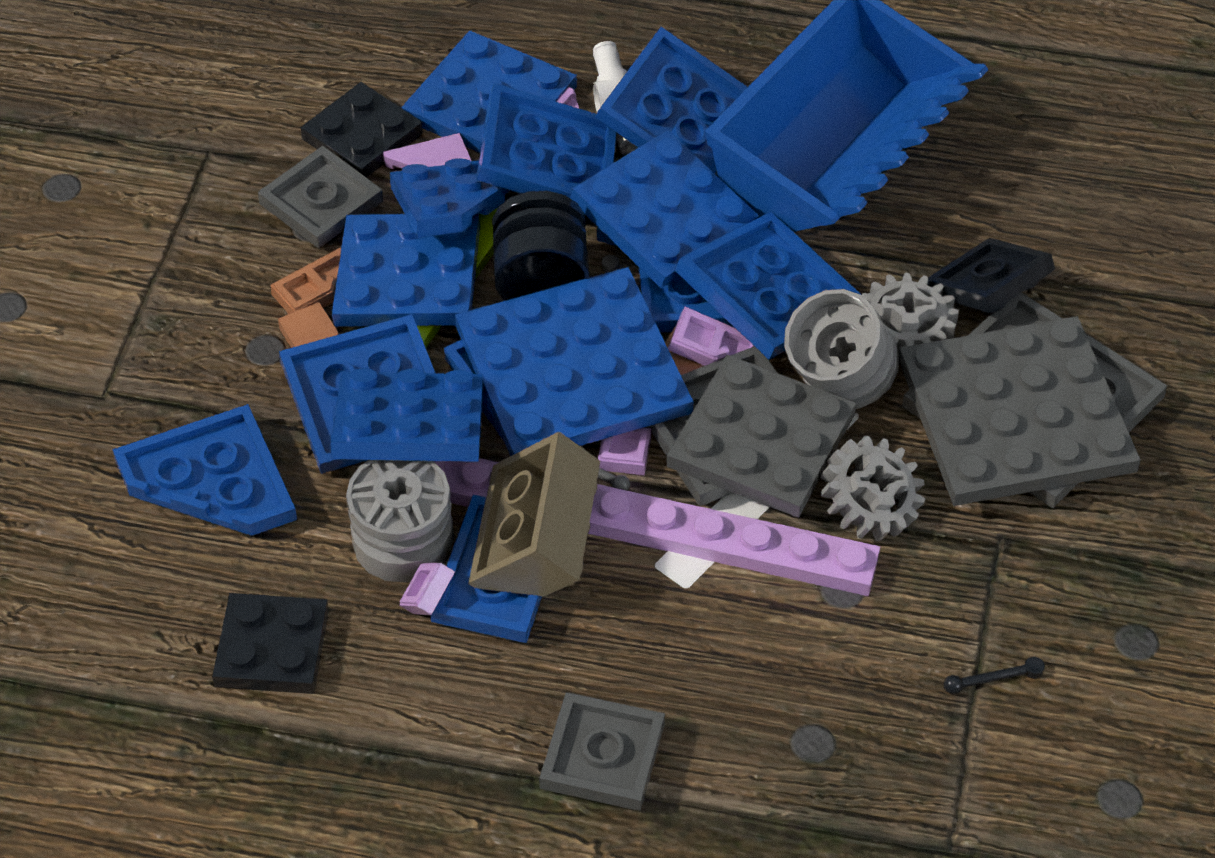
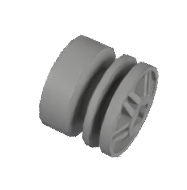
[784,289,899,409]
[346,460,454,583]

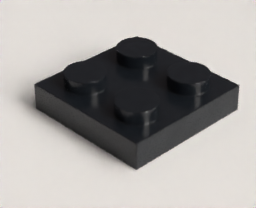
[300,82,423,178]
[927,238,1055,313]
[212,593,329,694]

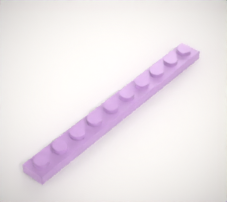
[434,458,880,596]

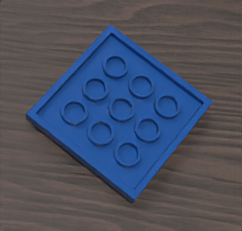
[455,267,694,456]

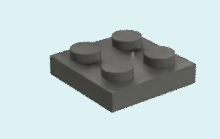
[258,146,383,249]
[539,692,665,811]

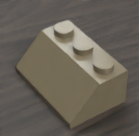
[468,432,600,596]

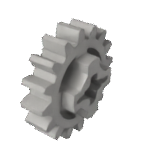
[862,273,958,351]
[820,436,925,541]

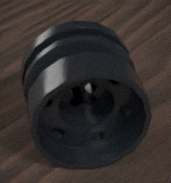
[492,191,589,301]

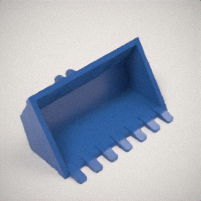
[705,0,988,232]

